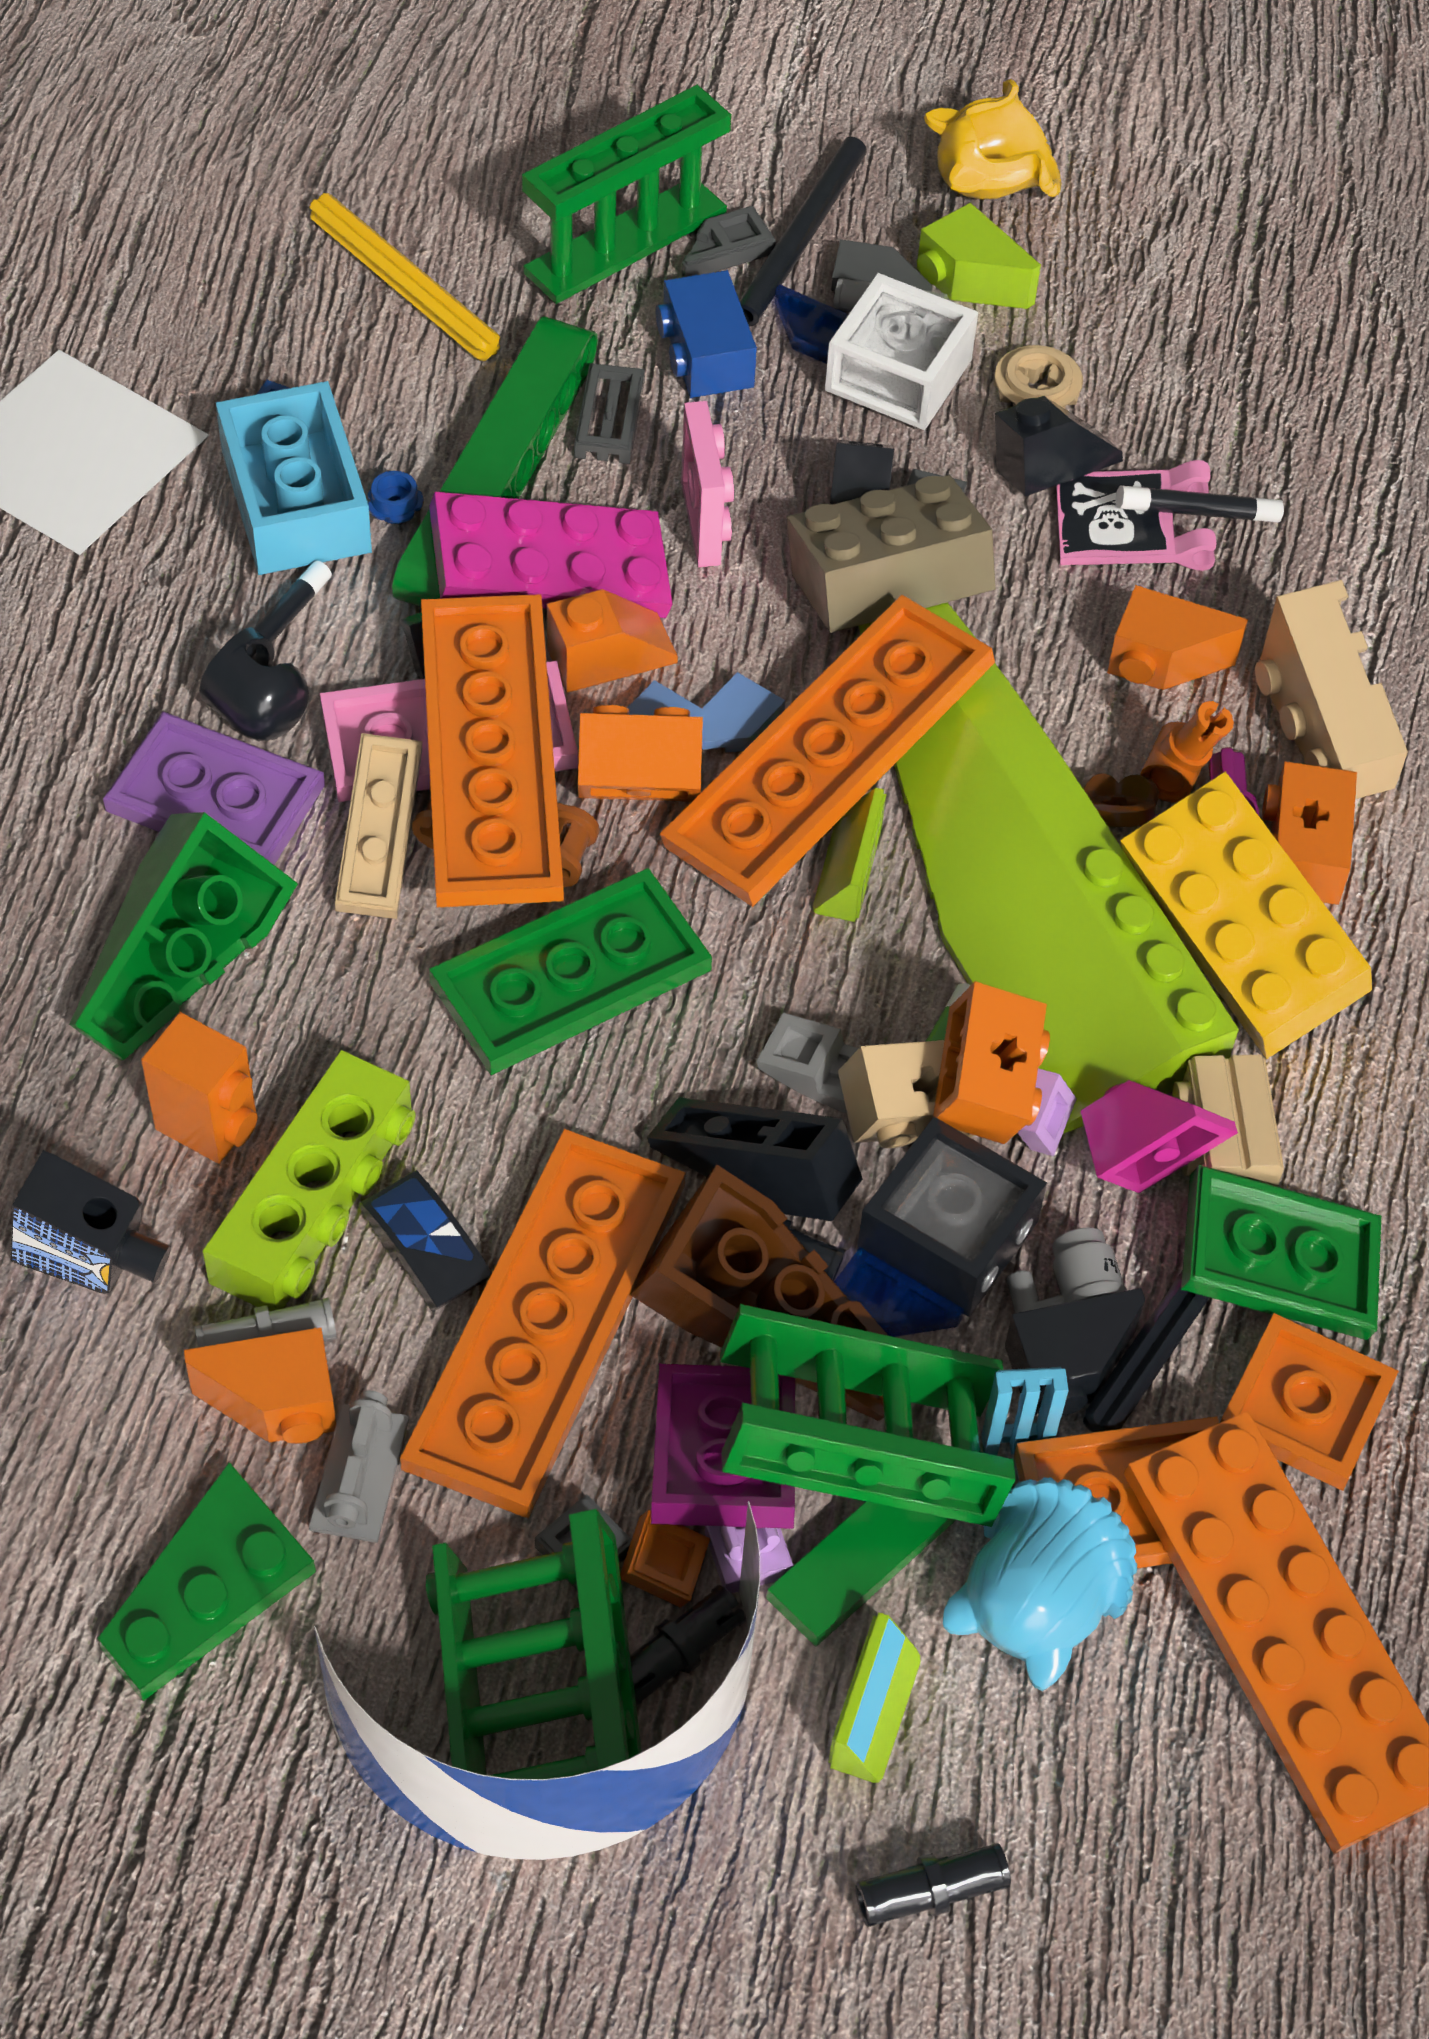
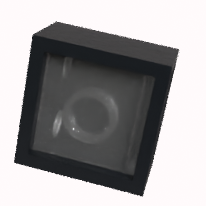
[857,1117,1047,1317]

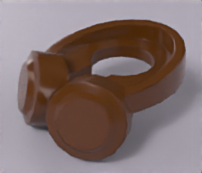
[1080,773,1159,827]

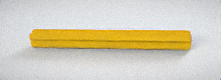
[309,193,500,361]

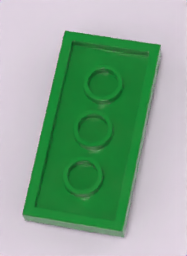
[429,868,712,1076]

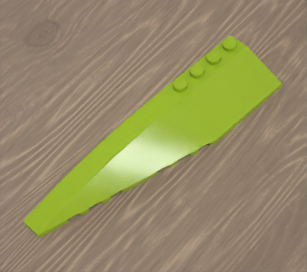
[858,602,1239,1134]

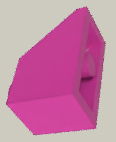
[1081,1080,1238,1193]

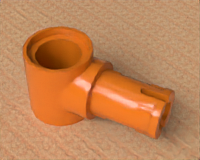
[1140,701,1234,802]

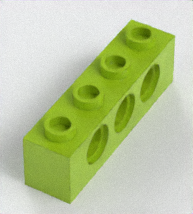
[203,1050,416,1311]

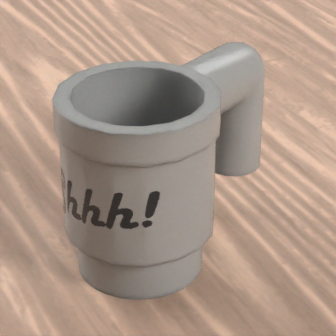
[1006,1227,1127,1313]

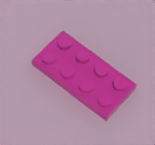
[429,492,673,618]

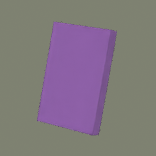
[103,712,325,865]

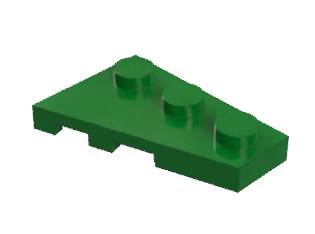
[98,1462,316,1701]

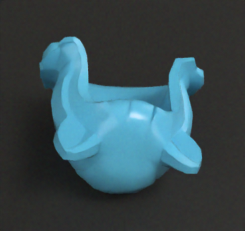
[943,1477,1137,1692]

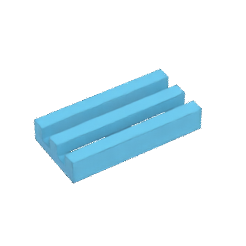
[981,1367,1069,1455]

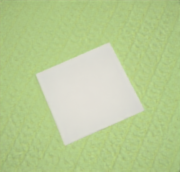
[0,350,209,555]

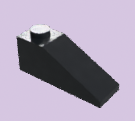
[647,1097,863,1221]

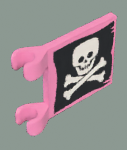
[1056,460,1217,571]

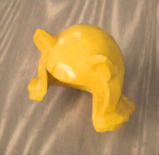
[924,79,1062,200]

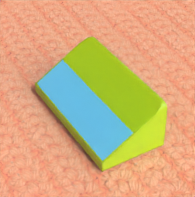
[828,1612,921,1783]

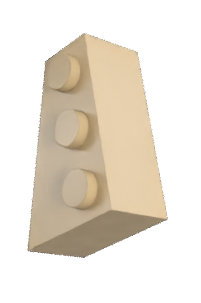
[1255,580,1408,799]

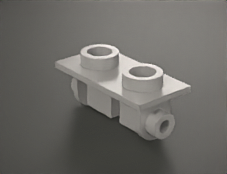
[309,1391,409,1543]

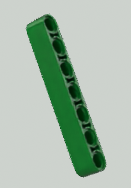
[392,316,598,607]

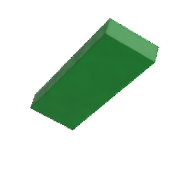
[766,1502,956,1647]

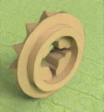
[993,345,1083,409]

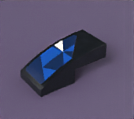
[359,1170,492,1313]

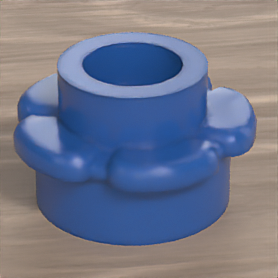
[368,471,424,524]

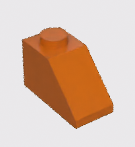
[1107,585,1248,690]
[547,589,678,693]
[184,1327,336,1444]

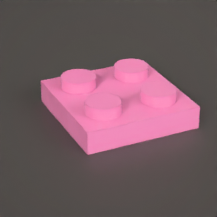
[681,401,734,567]

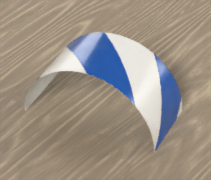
[314,1501,760,1860]

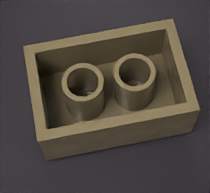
[786,475,996,633]

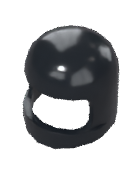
[199,627,309,741]

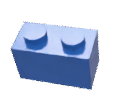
[656,270,757,398]

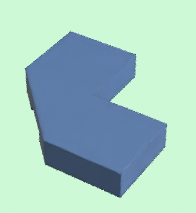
[627,672,785,753]

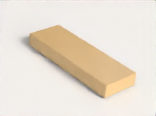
[335,733,422,919]

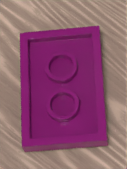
[651,1363,795,1529]

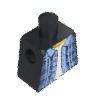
[10,1150,171,1294]

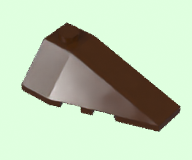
[631,1164,888,1421]

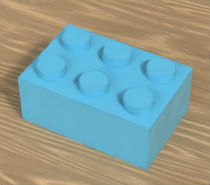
[215,381,372,575]

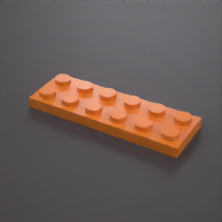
[421,594,564,908]
[660,595,995,907]
[400,1129,686,1519]
[1123,1411,1429,1854]

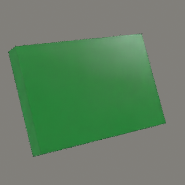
[1181,1165,1382,1340]

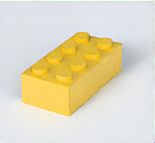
[1120,771,1372,1059]

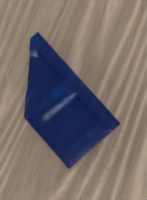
[775,284,849,364]

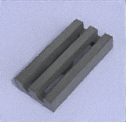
[574,363,645,464]

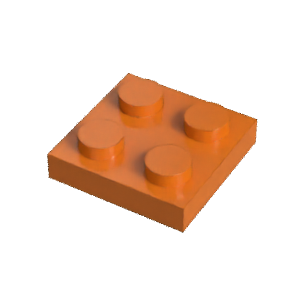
[1220,1313,1399,1491]

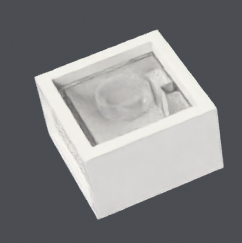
[825,273,978,430]

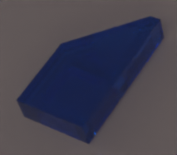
[834,1247,964,1337]

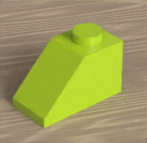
[916,202,1041,309]

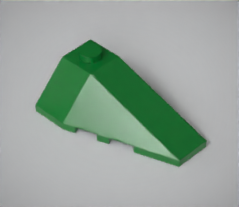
[69,812,298,1060]

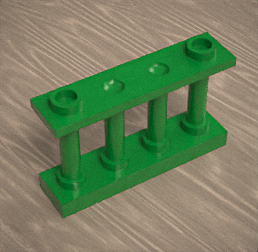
[522,84,732,304]
[720,1304,1016,1527]
[426,1509,642,1779]

